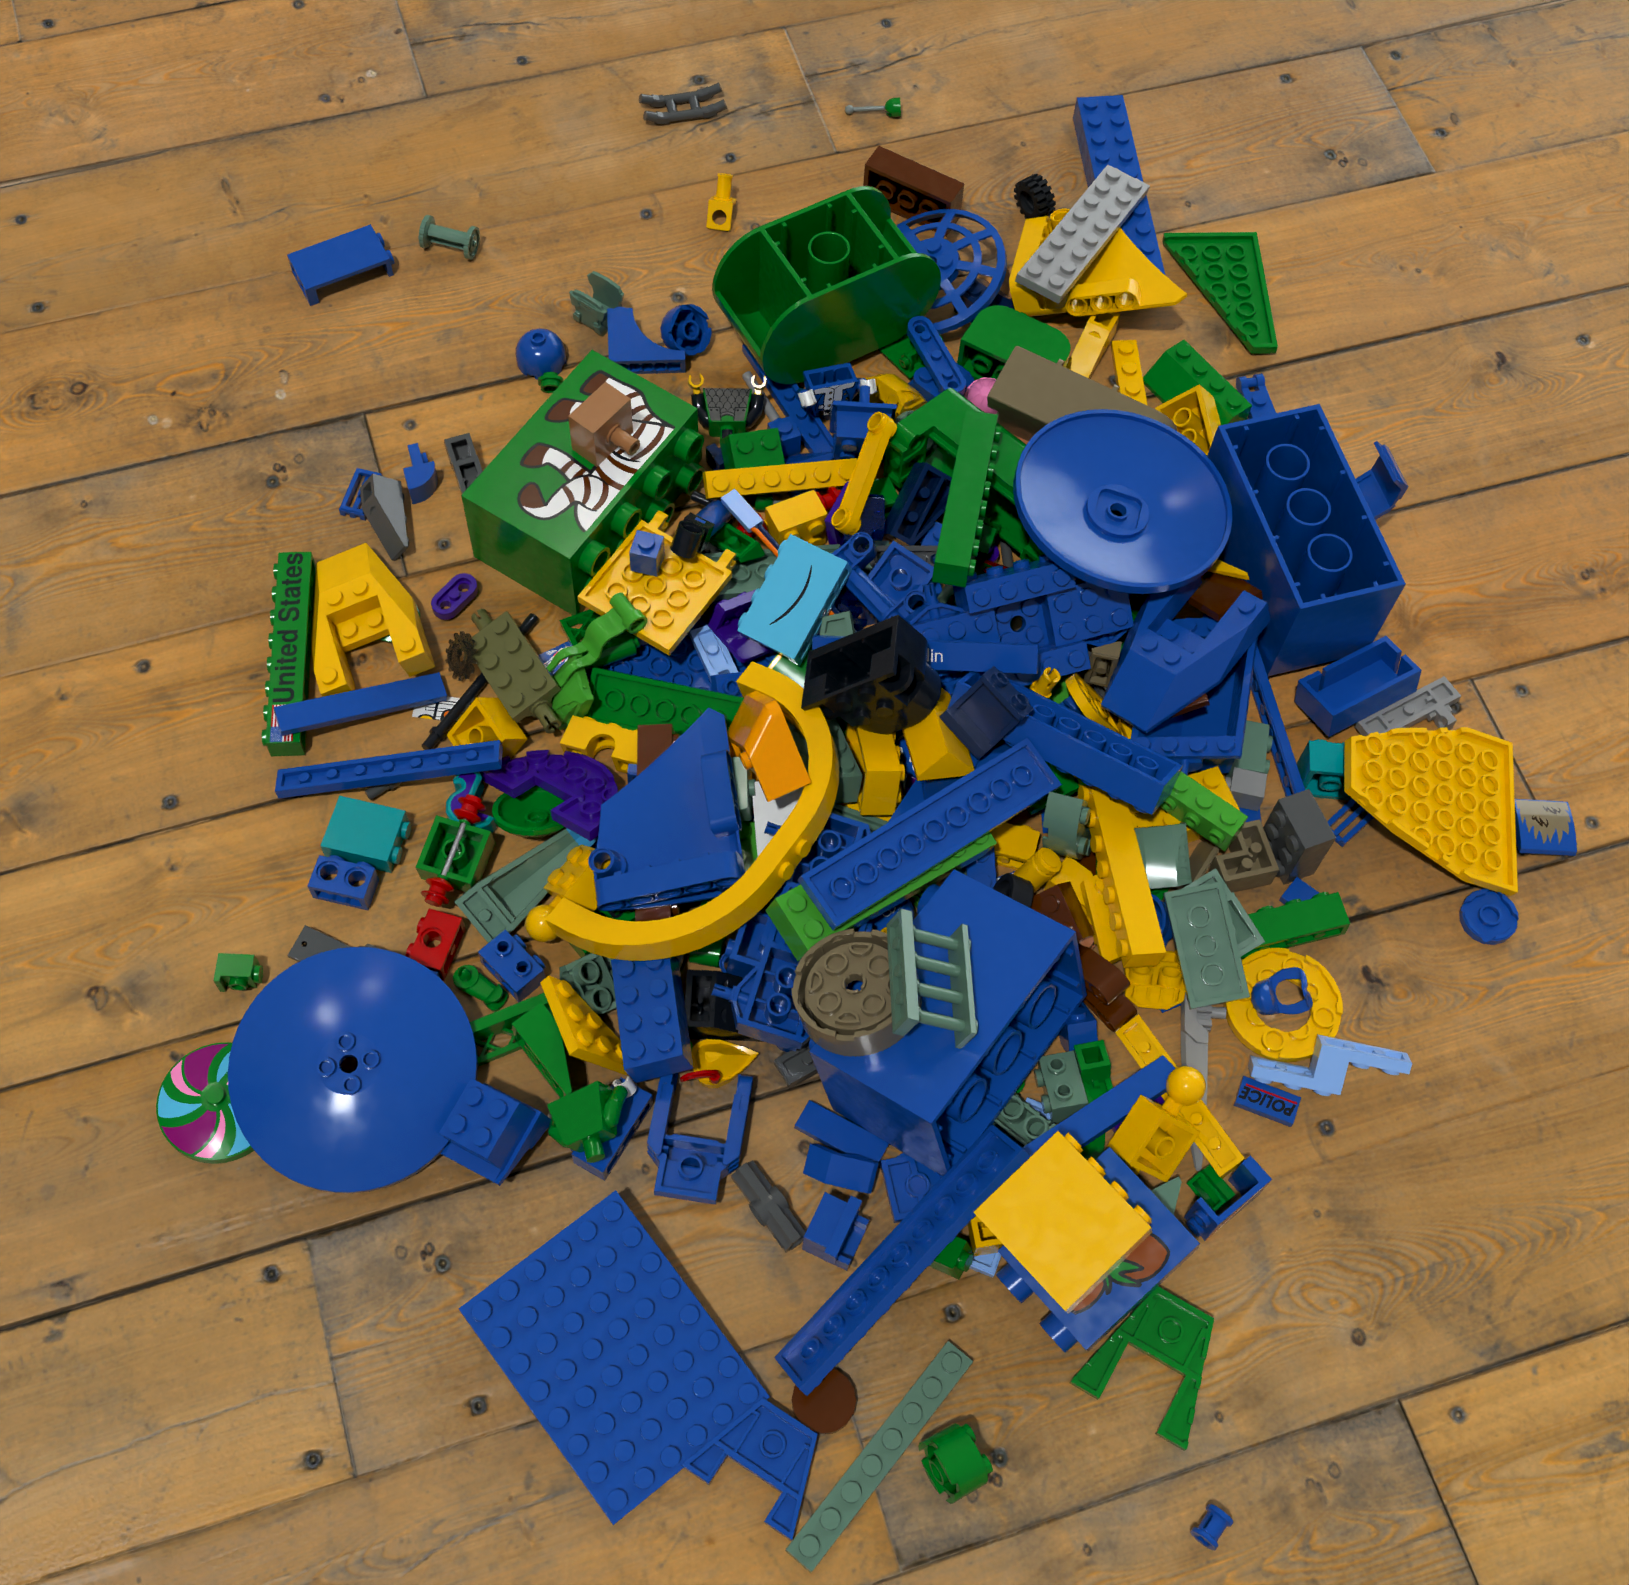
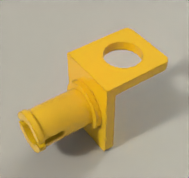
[706,173,737,231]

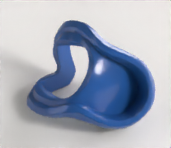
[1251,967,1313,1015]

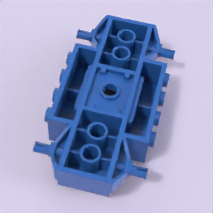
[904,554,1134,697]
[711,813,873,1052]

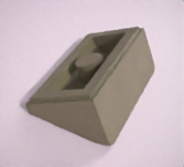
[1084,641,1122,687]
[1175,841,1221,889]

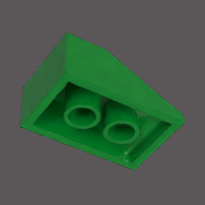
[511,1002,572,1098]

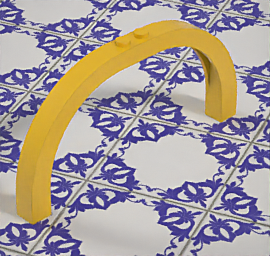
[545,661,840,961]

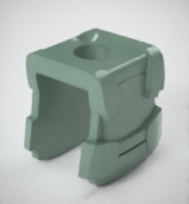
[569,271,624,336]

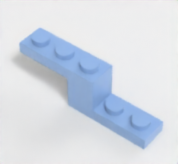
[1248,1035,1412,1096]

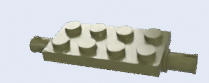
[463,609,562,733]

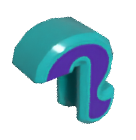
[446,772,496,833]

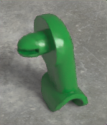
[453,965,508,1012]

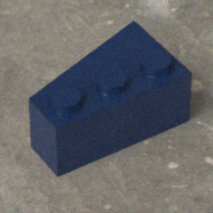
[879,463,952,546]

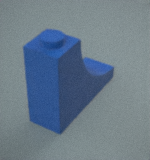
[607,307,686,374]

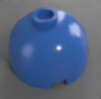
[660,304,712,356]
[515,328,567,380]

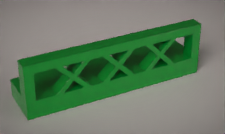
[470,993,550,1067]

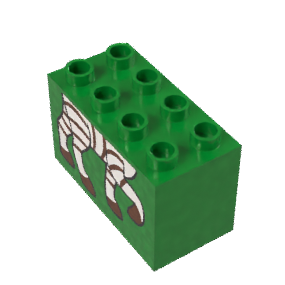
[461,350,705,615]

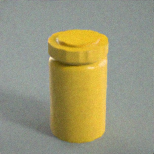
[1013,847,1062,894]

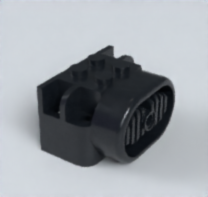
[801,615,942,735]

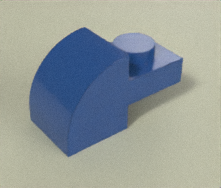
[403,443,438,504]

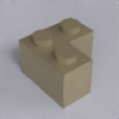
[1208,819,1279,893]

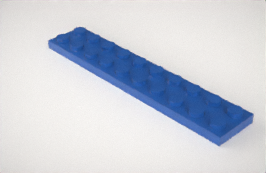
[798,738,1062,930]
[774,1124,1030,1396]

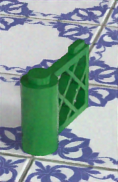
[560,609,640,673]

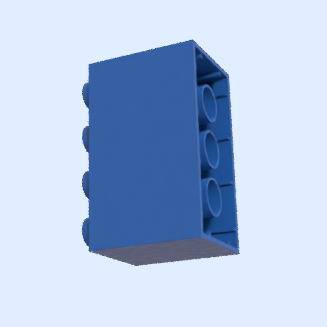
[1207,404,1406,676]
[809,869,1087,1176]

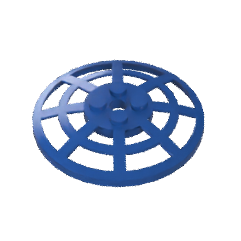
[897,209,1007,336]

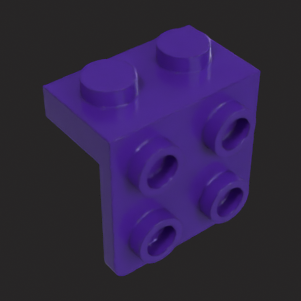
[708,589,773,663]

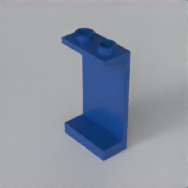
[287,224,395,306]

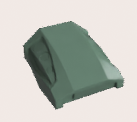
[1134,822,1192,889]
[559,953,616,1015]
[992,1092,1056,1147]

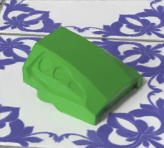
[551,654,594,730]

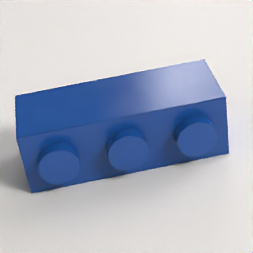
[571,1077,653,1181]

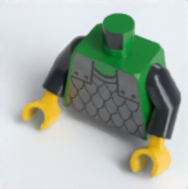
[688,373,768,440]

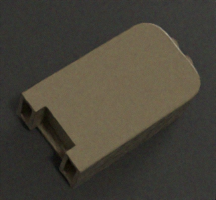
[987,346,1177,441]

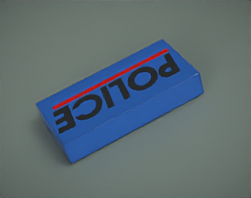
[1233,1076,1301,1127]

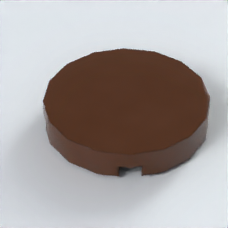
[791,1369,856,1434]

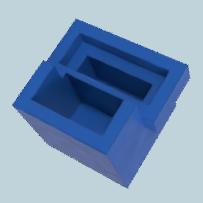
[802,1192,869,1271]

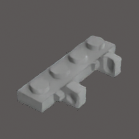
[1355,676,1461,736]

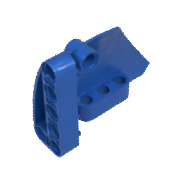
[588,707,745,911]

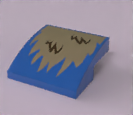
[1515,799,1577,856]

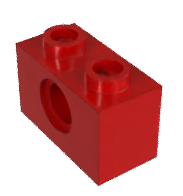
[406,908,466,981]

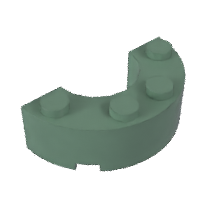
[1042,792,1091,860]

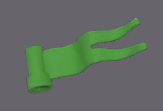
[546,593,647,688]

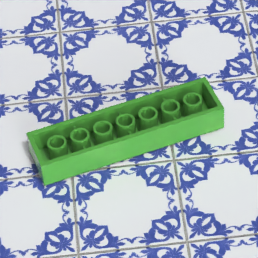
[765,832,997,961]

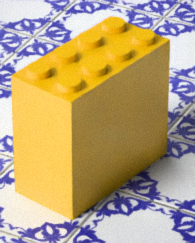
[973,1131,1152,1314]

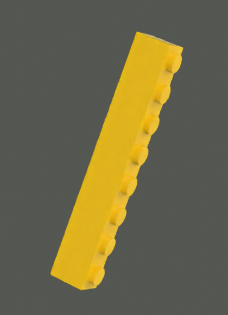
[1073,775,1166,968]

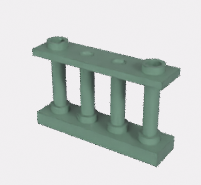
[886,909,978,1049]

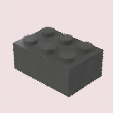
[1263,789,1336,885]

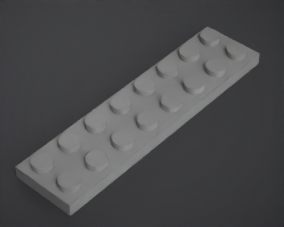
[1015,165,1150,304]

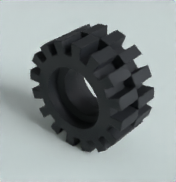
[1014,174,1056,219]

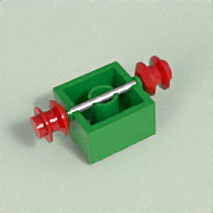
[415,794,495,907]

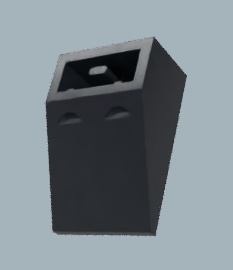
[685,970,764,1042]

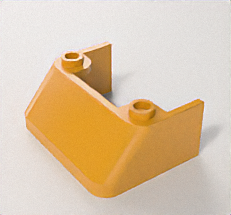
[727,690,811,802]

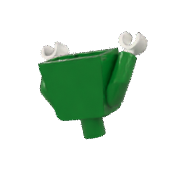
[547,1076,637,1163]

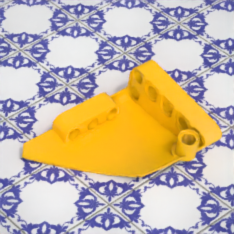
[1009,208,1187,317]

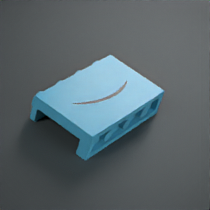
[737,534,853,666]

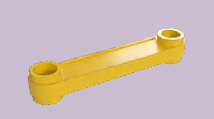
[831,412,897,536]

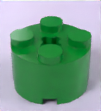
[918,1423,993,1504]

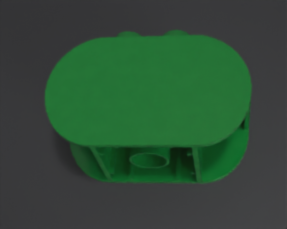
[712,186,941,384]

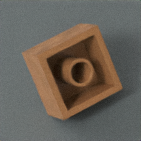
[568,382,640,467]

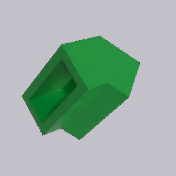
[1187,1165,1236,1212]

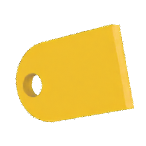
[1065,673,1122,735]

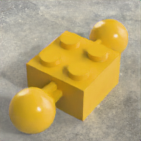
[525,844,611,942]
[1107,1066,1206,1182]

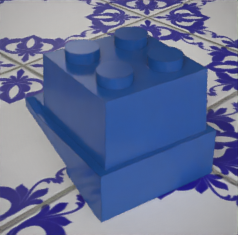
[829,385,897,463]
[439,1078,551,1186]

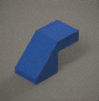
[803,1144,878,1194]

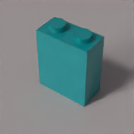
[320,795,412,873]

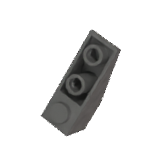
[360,473,409,561]

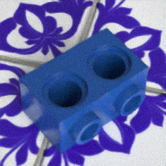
[308,855,379,910]

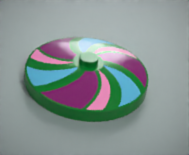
[156,1042,254,1164]

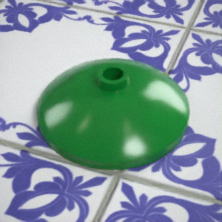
[492,785,565,837]

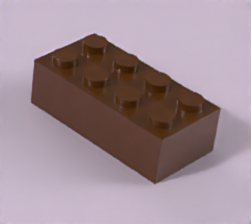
[863,146,964,237]

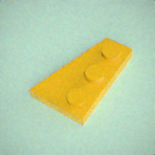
[1080,875,1121,963]

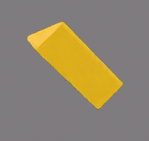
[902,688,975,781]

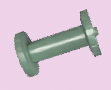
[418,215,480,260]

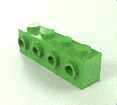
[1159,771,1248,851]

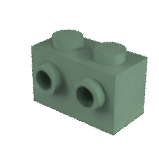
[1034,1050,1088,1123]

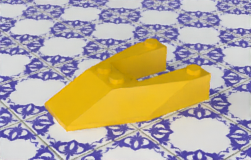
[311,543,435,697]

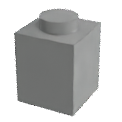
[1224,767,1267,811]

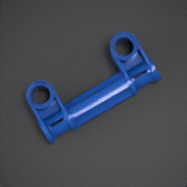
[831,532,926,622]

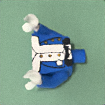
[796,362,877,420]

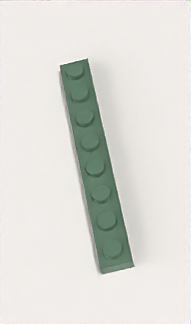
[785,1341,973,1573]

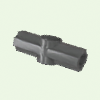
[731,1160,806,1253]

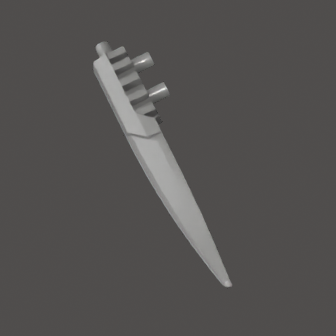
[1181,992,1226,1172]

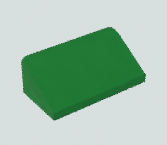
[709,523,765,563]

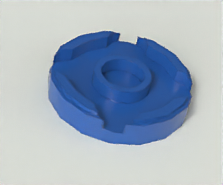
[1459,889,1519,945]

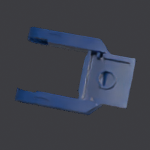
[647,1073,753,1205]

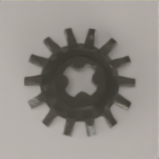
[445,631,478,681]

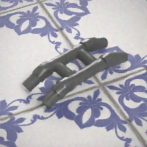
[639,82,727,125]

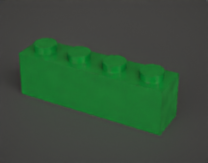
[1241,892,1350,960]

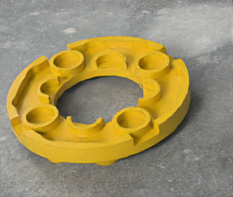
[1223,948,1343,1062]

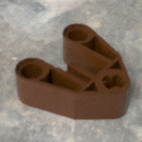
[1078,944,1137,1033]

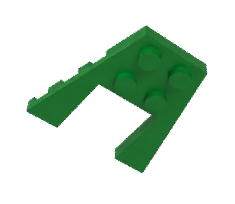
[1070,1286,1214,1451]

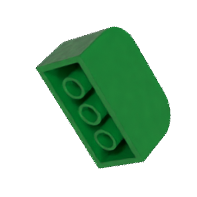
[957,305,1071,380]

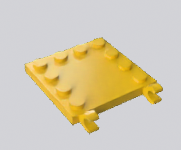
[577,510,736,656]

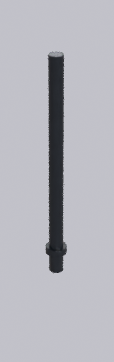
[421,613,539,750]

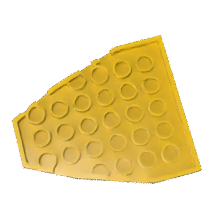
[1344,727,1518,896]

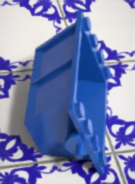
[1131,613,1258,776]

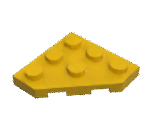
[540,975,627,1075]

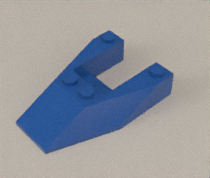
[1101,577,1271,734]

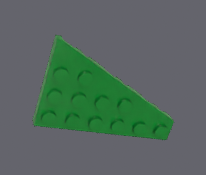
[1162,232,1278,354]

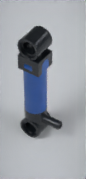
[670,491,743,559]

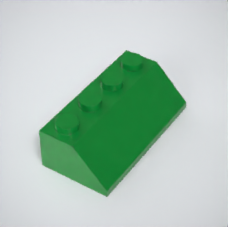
[1143,340,1252,425]

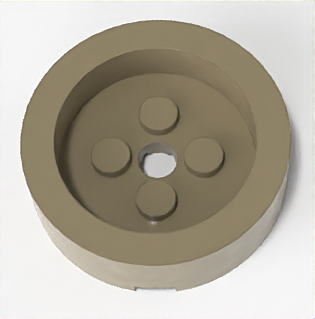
[792,929,922,1056]

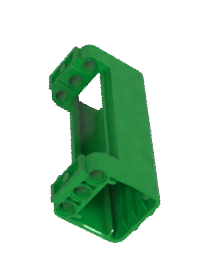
[883,388,1044,562]

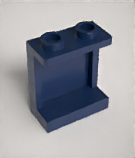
[940,666,1034,760]

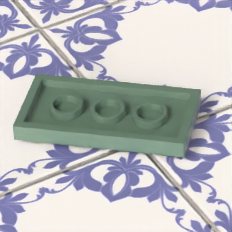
[1163,881,1250,1010]

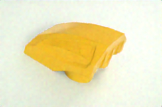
[865,373,927,418]
[1123,950,1186,1010]

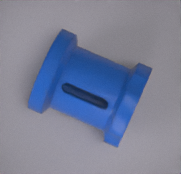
[1190,1504,1234,1551]

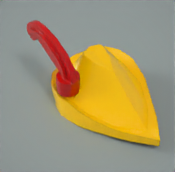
[680,1039,759,1089]

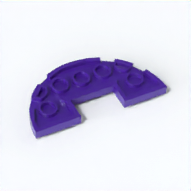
[480,750,618,841]

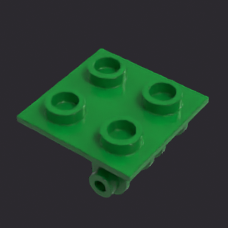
[878,335,943,379]

